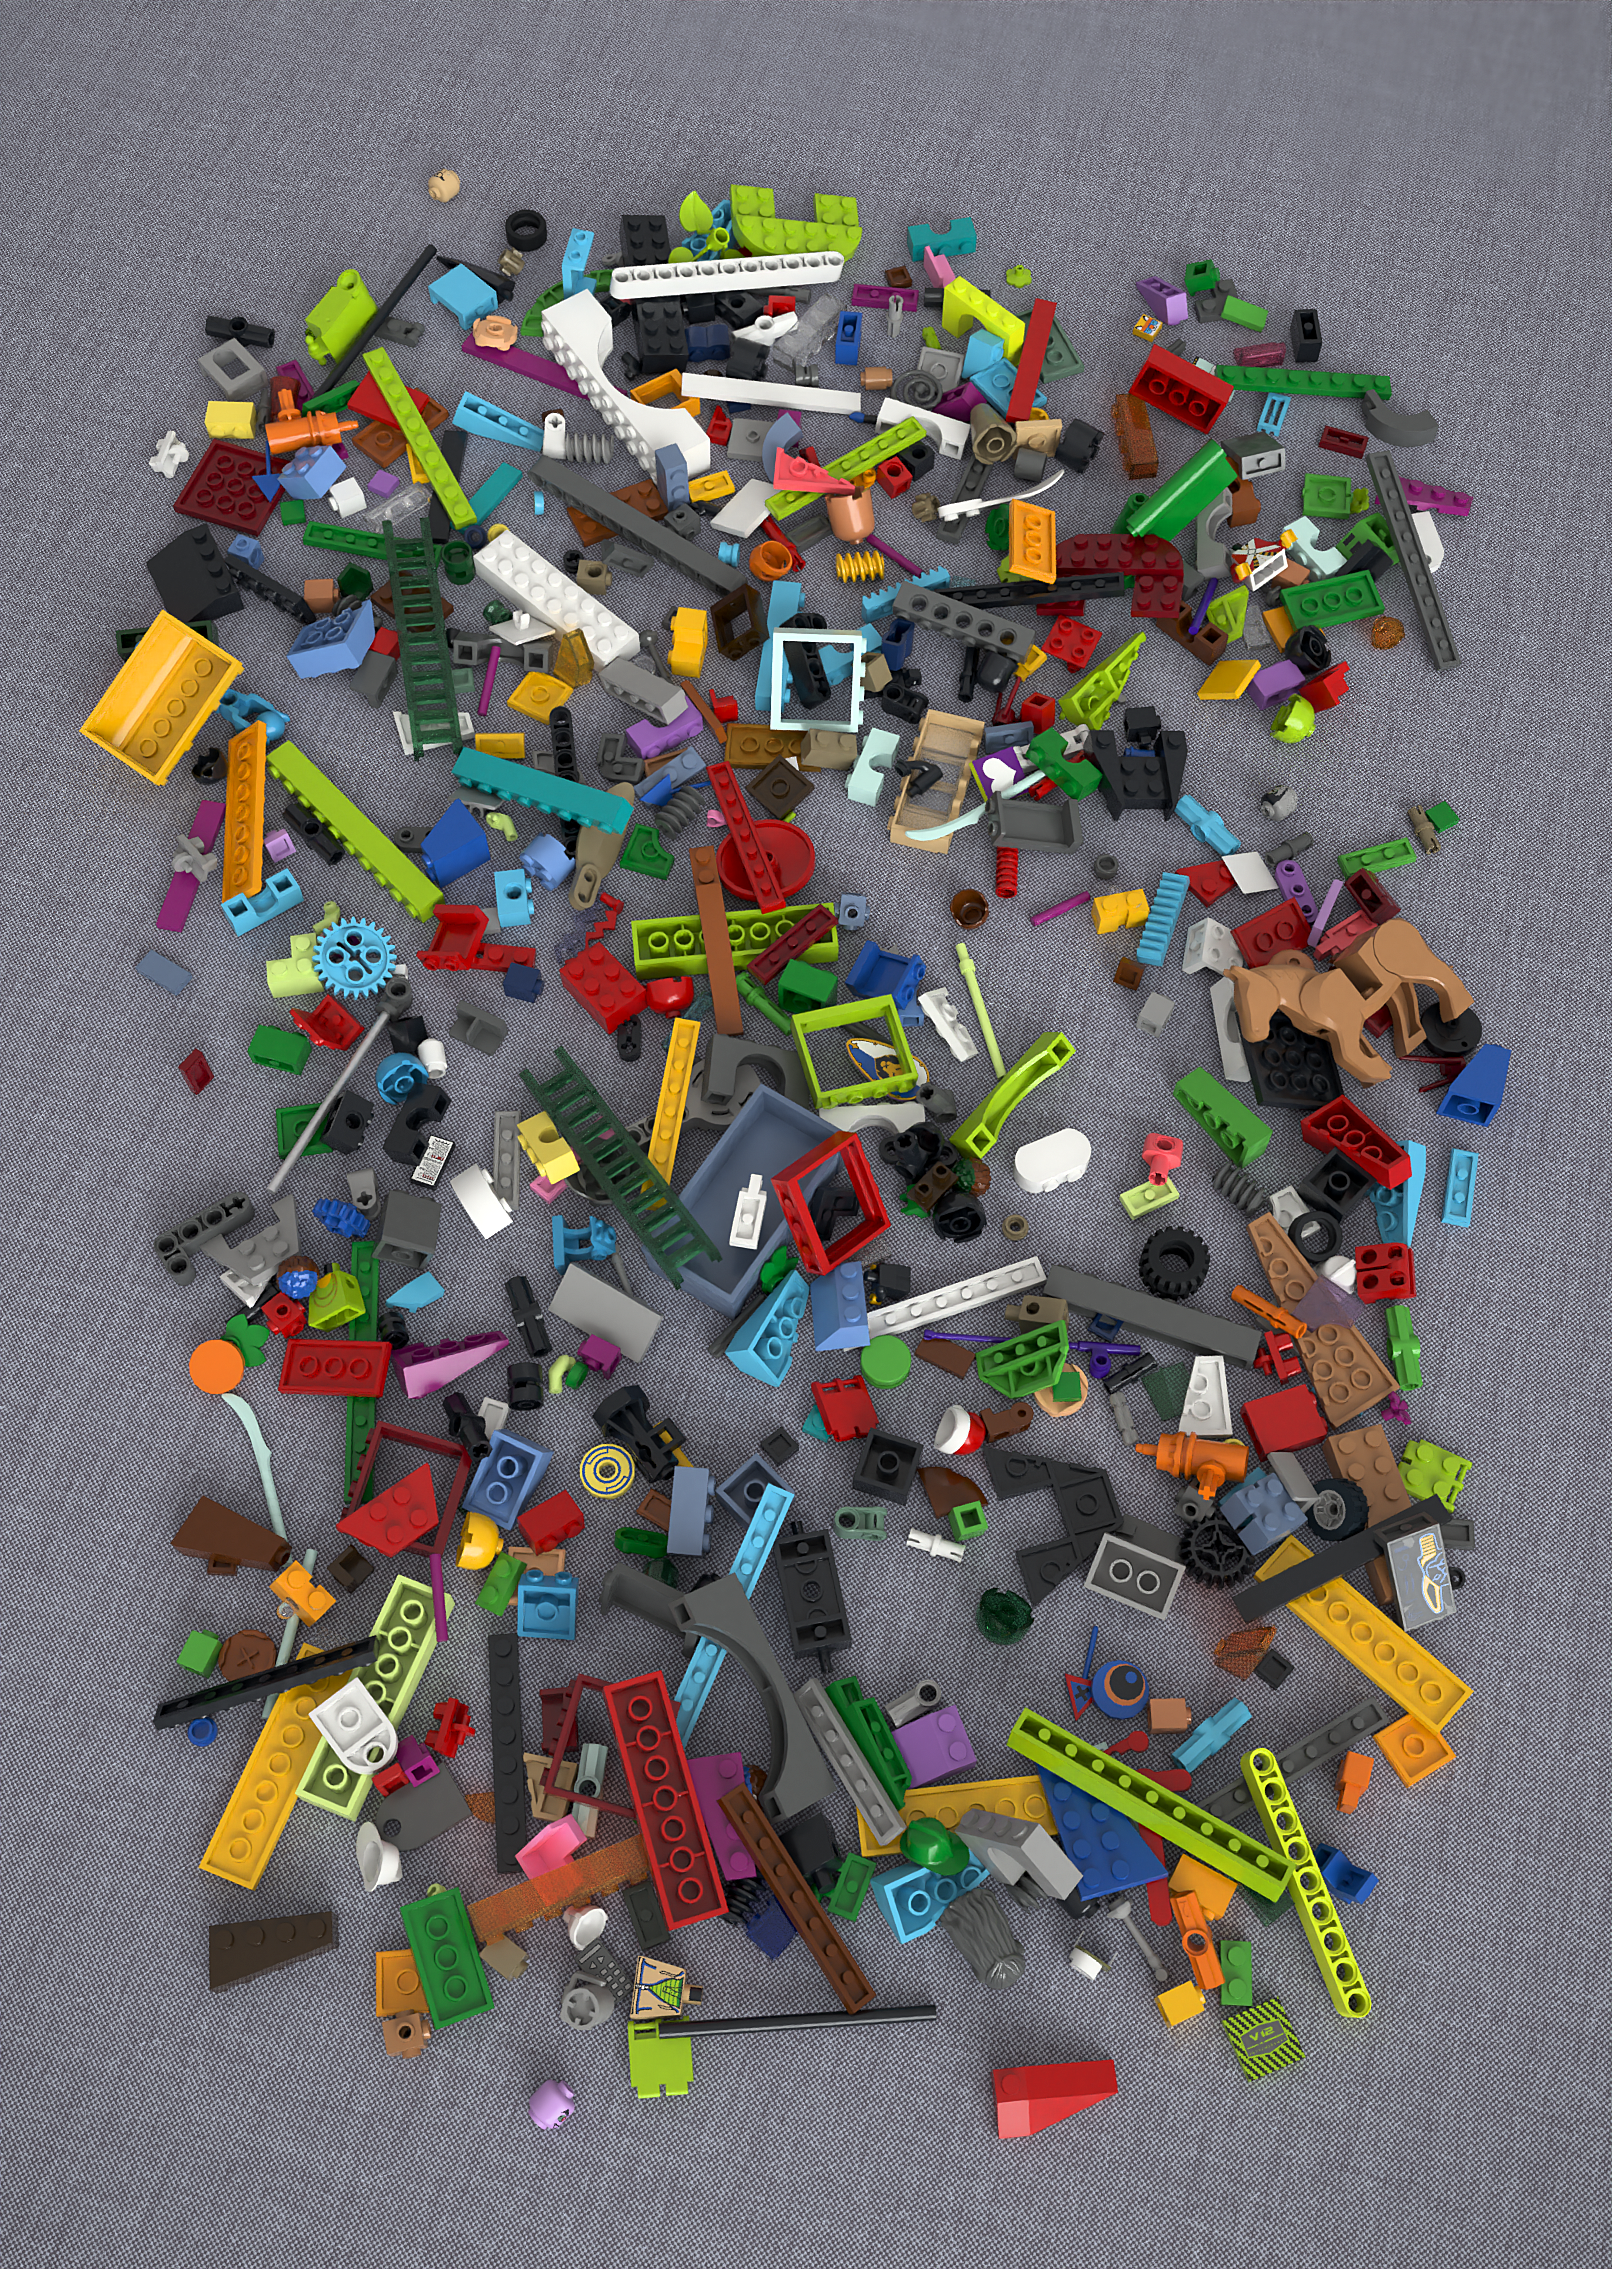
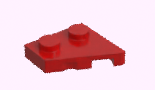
[1175,860,1238,907]

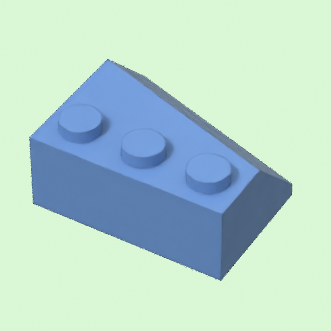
[286,600,375,679]

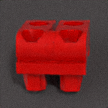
[1355,1242,1416,1305]

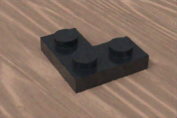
[810,1187,860,1241]

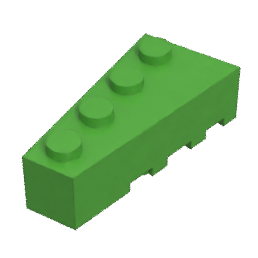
[1173,1067,1273,1169]

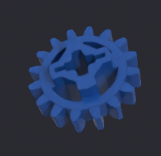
[312,1198,371,1238]

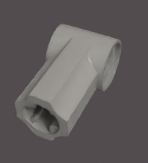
[884,1679,941,1729]

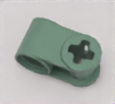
[833,1506,887,1541]

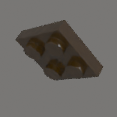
[745,754,815,821]

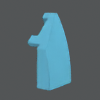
[385,1271,445,1313]

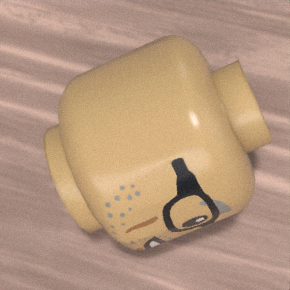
[428,169,460,203]

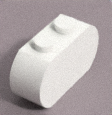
[1013,1128,1091,1194]

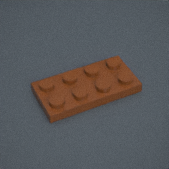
[352,387,449,469]
[566,479,669,548]

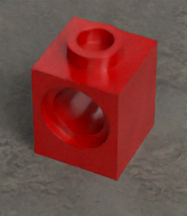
[876,456,913,499]

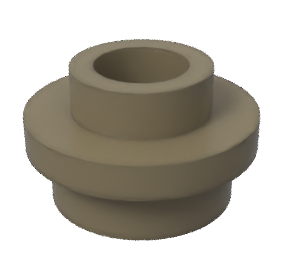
[1002,1214,1029,1241]

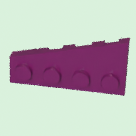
[1374,475,1473,516]
[687,1752,757,1881]

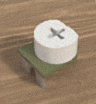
[1069,1931,1118,1980]

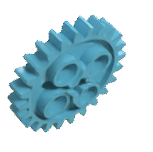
[312,917,397,1000]

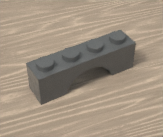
[453,631,554,673]

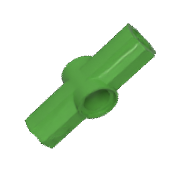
[1384,1305,1423,1391]

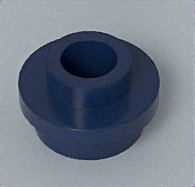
[464,525,487,549]

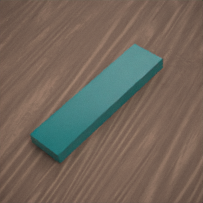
[450,462,523,535]

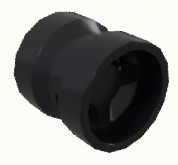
[377,1311,409,1350]

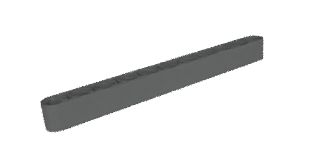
[527,455,748,598]

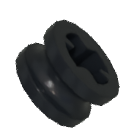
[563,550,584,574]

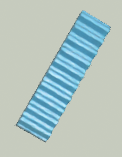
[861,566,950,624]
[1136,872,1190,967]

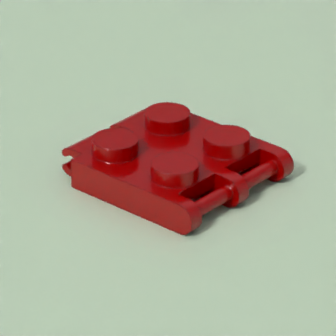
[811,1375,879,1442]

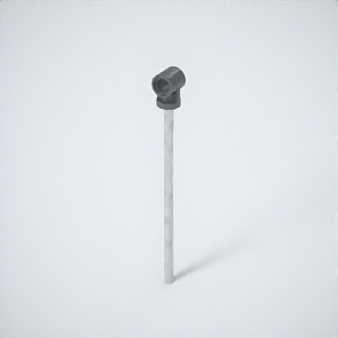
[266,977,413,1195]

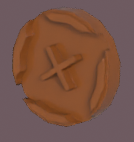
[218,1629,278,1682]

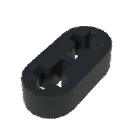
[617,1014,642,1062]

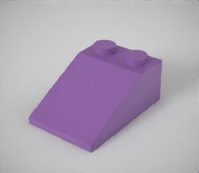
[891,1705,977,1790]

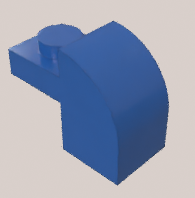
[1313,1843,1379,1905]

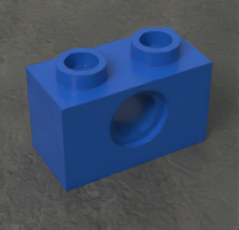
[835,311,862,366]

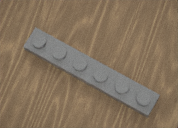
[794,1678,907,1846]

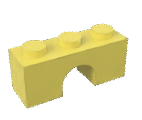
[517,1111,580,1184]

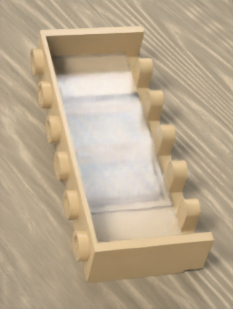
[887,709,985,854]

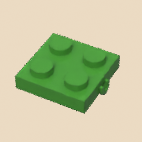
[1301,473,1353,520]

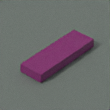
[851,284,919,312]

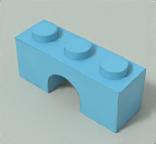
[818,623,882,686]
[220,868,304,937]

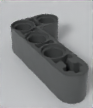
[154,1192,255,1286]

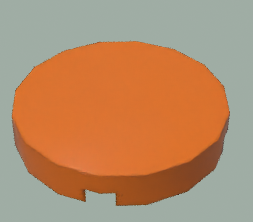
[189,1339,245,1394]

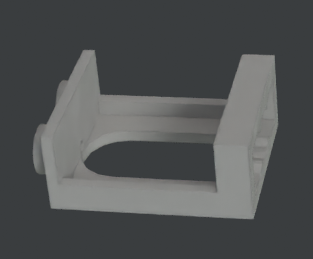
[197,338,269,402]

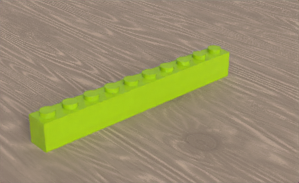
[266,740,445,923]
[1006,1707,1297,1903]

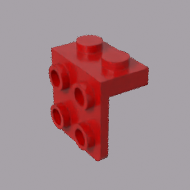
[289,994,365,1051]

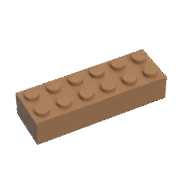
[1322,1424,1412,1606]

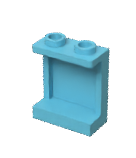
[428,264,498,331]

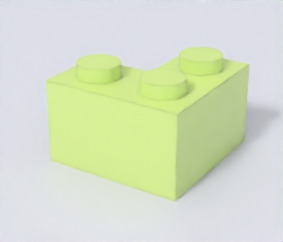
[266,933,324,998]

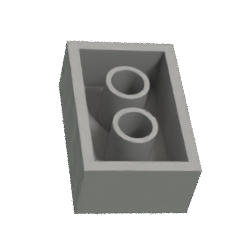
[1083,1532,1186,1621]

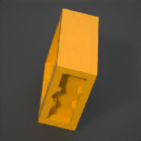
[630,369,700,417]

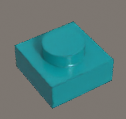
[802,1404,831,1443]

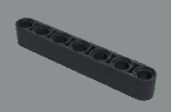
[549,706,581,860]

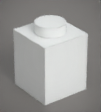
[328,477,367,518]

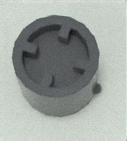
[1014,447,1047,483]

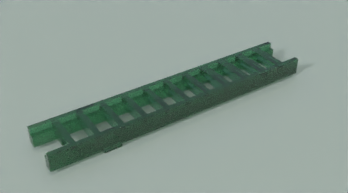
[382,517,463,762]
[519,1046,723,1290]

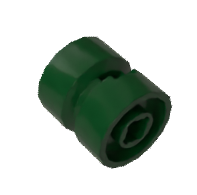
[441,540,476,585]

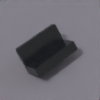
[1334,539,1394,583]

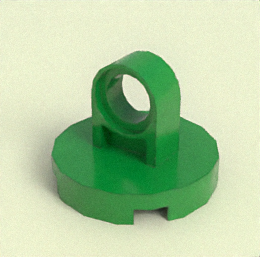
[985,503,1009,552]

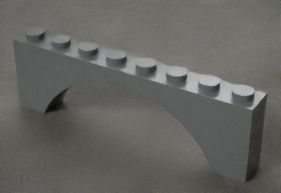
[668,1572,837,1825]

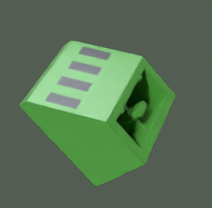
[1335,512,1400,566]

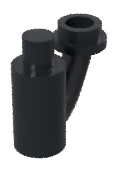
[894,759,943,798]

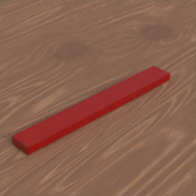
[1005,298,1057,424]
[706,760,786,914]

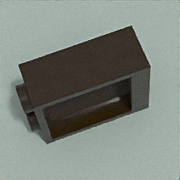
[710,583,770,662]

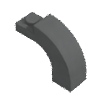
[1361,389,1439,447]

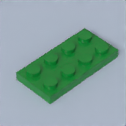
[1279,570,1385,631]
[399,1887,495,2031]

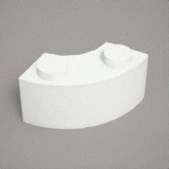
[450,1163,513,1239]

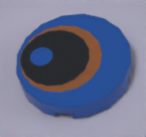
[1090,1660,1149,1720]

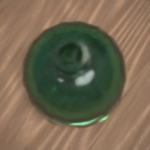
[975,1588,1034,1646]

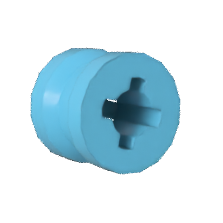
[718,542,740,567]

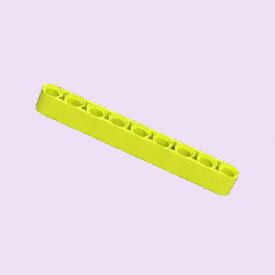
[1240,1748,1371,2018]

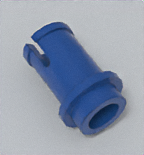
[1123,746,1155,757]

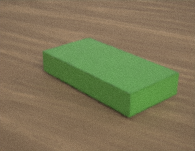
[1220,295,1268,333]

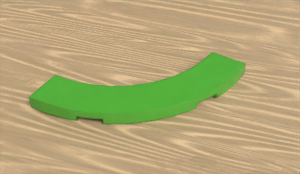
[521,269,613,337]

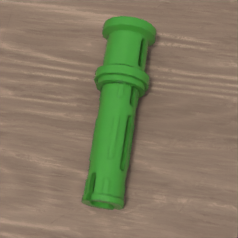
[736,972,792,1036]

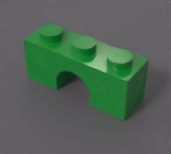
[1025,727,1103,802]

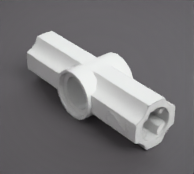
[731,311,799,346]

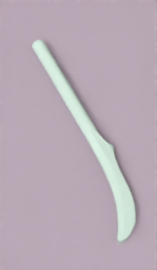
[905,770,1047,841]
[221,1393,293,1567]

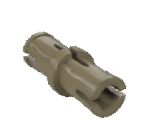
[1407,805,1441,854]

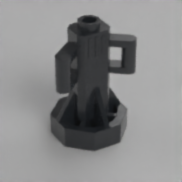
[592,1385,686,1484]

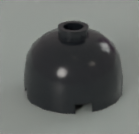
[1285,625,1331,675]
[933,1191,987,1243]

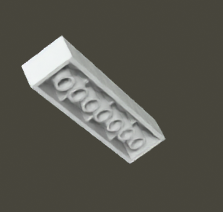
[473,530,640,673]

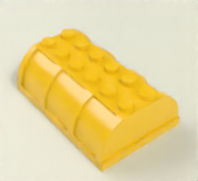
[79,609,244,786]

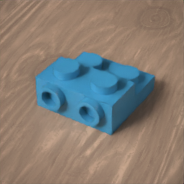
[517,1570,579,1640]

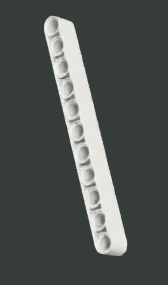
[610,251,844,299]

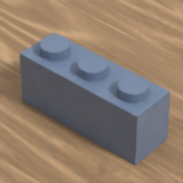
[655,443,690,512]

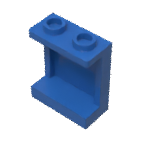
[844,940,927,1010]

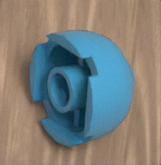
[375,1052,429,1105]

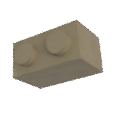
[800,728,857,771]

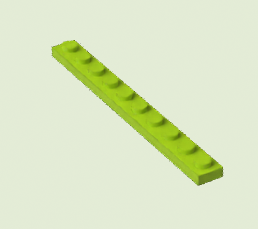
[362,347,477,530]

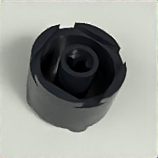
[726,337,770,382]
[1054,418,1105,475]

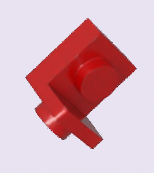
[764,295,796,318]

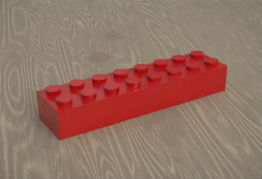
[602,1670,729,1932]

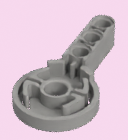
[620,1059,761,1156]

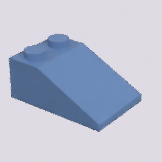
[462,1429,554,1531]

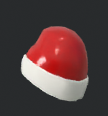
[934,1404,985,1456]

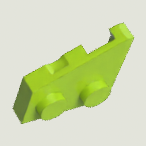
[1206,585,1249,644]

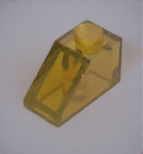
[553,628,594,689]

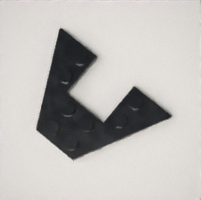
[982,1445,1124,1608]

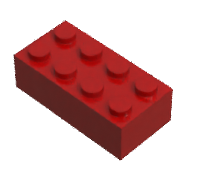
[1128,344,1234,434]

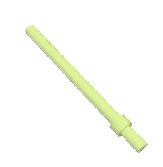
[955,943,1007,1080]

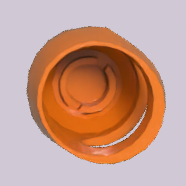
[749,541,792,582]

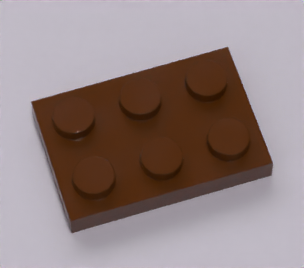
[370,568,454,640]

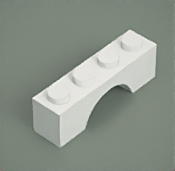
[875,397,971,460]
[1210,976,1251,1082]
[819,1101,925,1137]

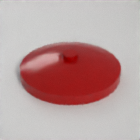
[716,819,816,902]

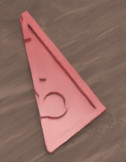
[773,447,855,495]

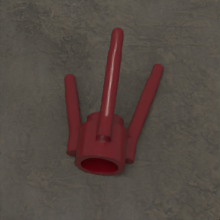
[991,676,1022,726]
[1398,1055,1466,1093]

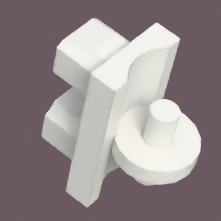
[149,431,189,478]

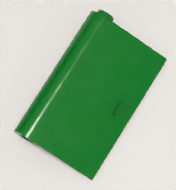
[1125,439,1238,542]

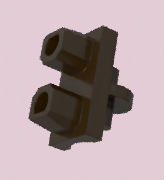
[907,1161,959,1213]

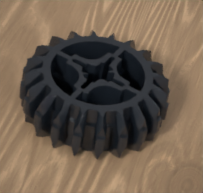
[1178,1513,1256,1590]

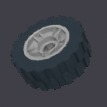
[1305,1478,1369,1542]

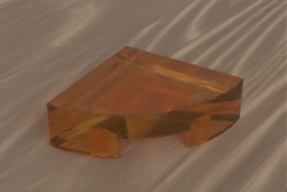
[465,1792,495,1824]

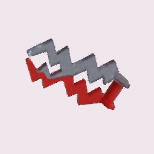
[553,888,624,965]

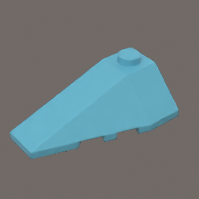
[1369,1140,1426,1246]
[725,1270,810,1387]
[870,1849,990,1944]

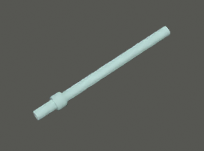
[261,1549,318,1720]

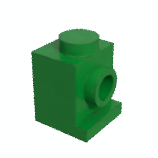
[1184,259,1220,296]

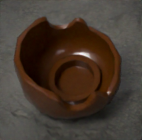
[950,888,990,930]

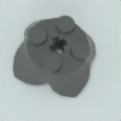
[563,1136,643,1207]

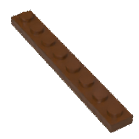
[716,1782,876,2015]

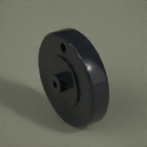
[1420,1001,1482,1058]

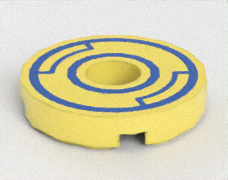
[580,1444,635,1500]

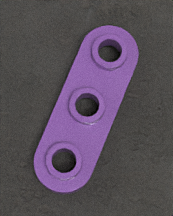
[1275,860,1318,927]

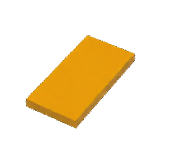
[1009,499,1056,584]

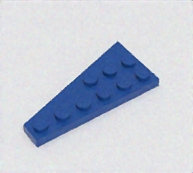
[1033,1721,1169,1902]

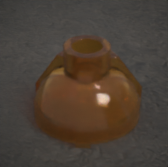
[1371,616,1406,650]

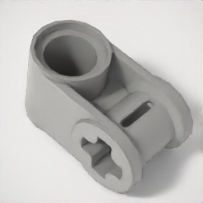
[347,1167,382,1221]

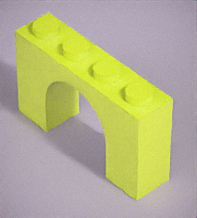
[942,276,1025,367]

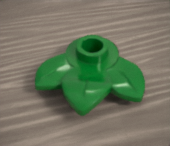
[760,1245,799,1295]
[220,1314,270,1367]

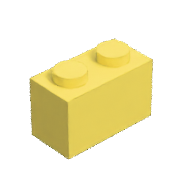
[205,401,257,439]

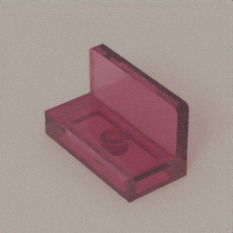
[1233,342,1286,368]

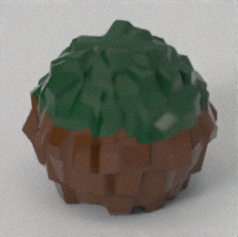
[951,1157,991,1197]

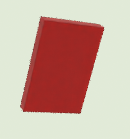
[347,371,429,431]
[1230,897,1312,969]

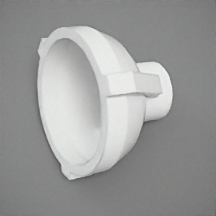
[563,1905,608,1950]

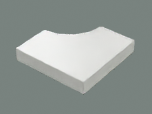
[1268,1185,1321,1240]

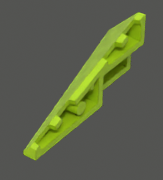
[1058,632,1146,730]

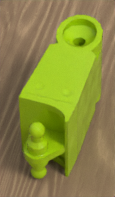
[305,269,379,366]

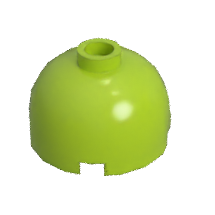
[1270,693,1316,744]

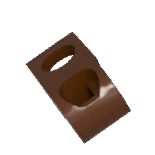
[979,1402,1034,1444]

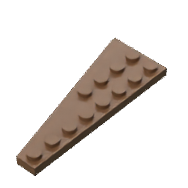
[1246,1211,1400,1431]

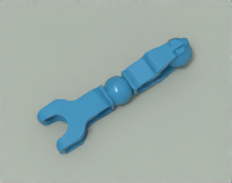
[135,641,290,746]

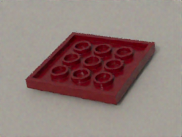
[173,439,292,537]

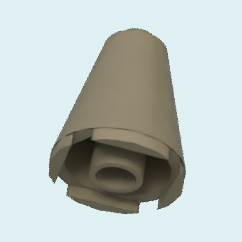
[970,403,1017,465]

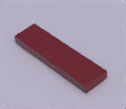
[747,903,838,986]

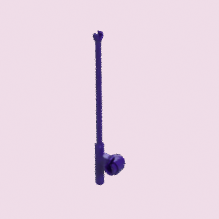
[923,1329,1141,1379]

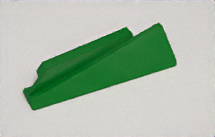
[825,1676,912,1812]

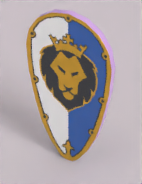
[846,1038,929,1102]

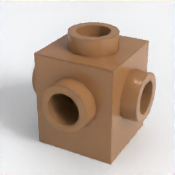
[382,2009,432,2059]

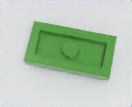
[475,1552,527,1617]
[1219,1940,1252,2007]

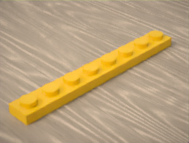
[638,1017,701,1213]

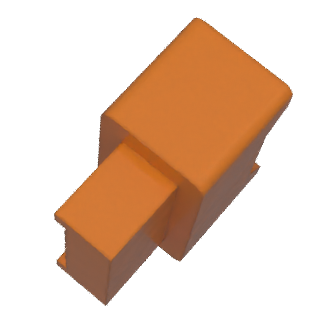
[1334,1751,1374,1814]

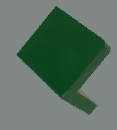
[337,562,374,602]

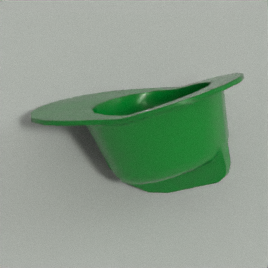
[900,1817,970,1875]

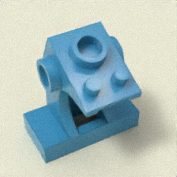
[552,1215,616,1276]

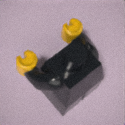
[863,1262,911,1306]

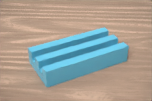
[1256,392,1291,436]

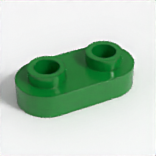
[614,1527,668,1559]

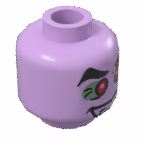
[528,2079,575,2130]

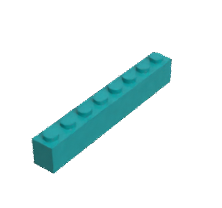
[451,747,634,835]

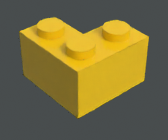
[667,607,708,678]

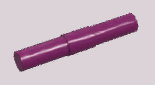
[1030,891,1091,927]

